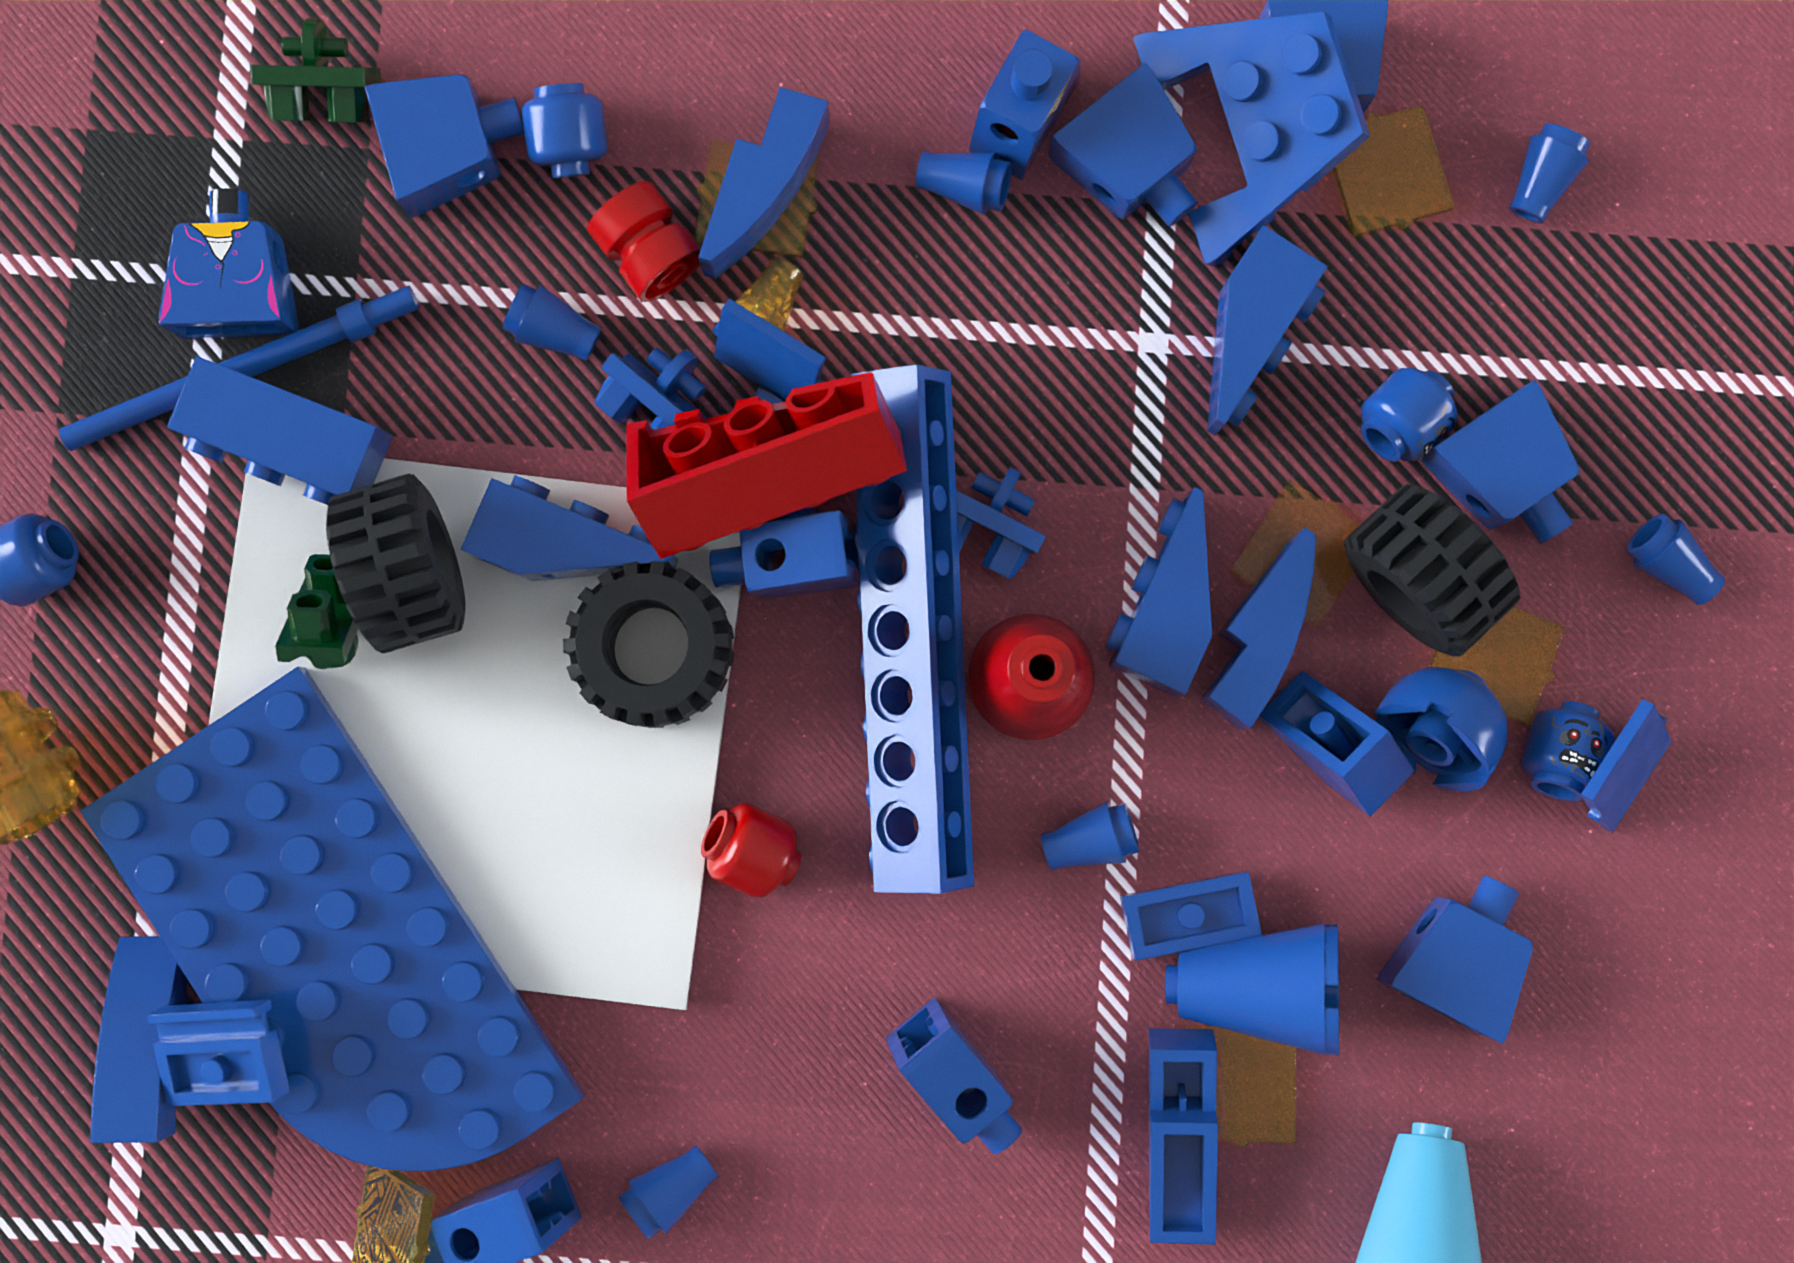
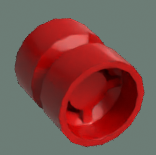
[587,180,701,302]

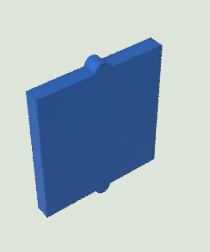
[713,298,826,401]
[1581,699,1672,833]

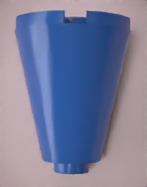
[1165,923,1339,1056]

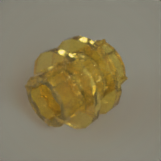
[0,690,82,845]

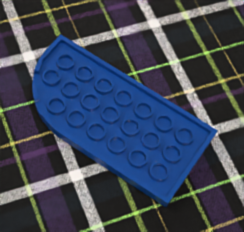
[80,666,585,1171]

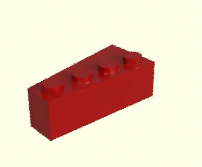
[626,372,907,559]

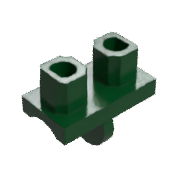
[250,18,381,123]
[275,554,359,670]

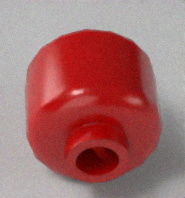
[701,803,801,898]

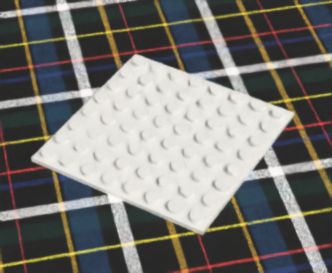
[208,458,741,1010]

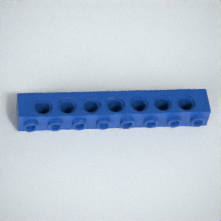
[851,364,974,894]

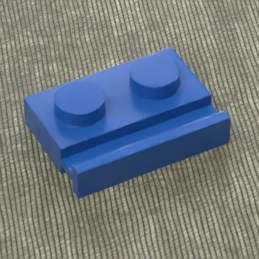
[147,999,290,1106]

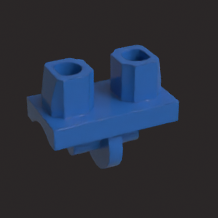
[594,347,707,429]
[956,466,1046,580]

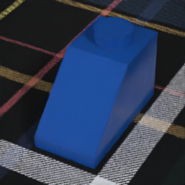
[1259,670,1415,817]

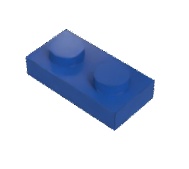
[1120,871,1262,961]

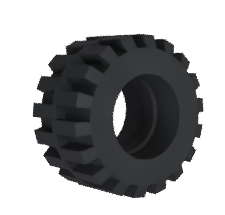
[326,473,466,654]
[1344,484,1521,657]
[563,561,735,728]

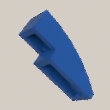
[698,87,830,279]
[1200,527,1316,729]
[90,936,187,1143]
[1148,1028,1218,1245]

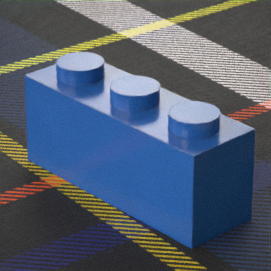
[167,356,393,505]

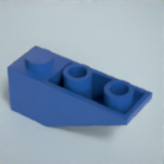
[1207,225,1328,436]
[460,475,678,581]
[1105,487,1212,697]

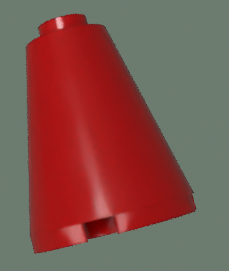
[968,614,1095,740]

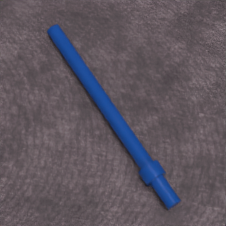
[59,285,420,451]

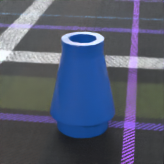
[1509,123,1590,224]
[916,151,1012,215]
[502,283,602,362]
[1627,514,1725,605]
[1041,801,1140,871]
[619,1145,719,1239]

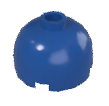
[1374,667,1508,792]

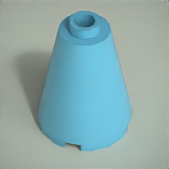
[1355,1123,1482,1263]

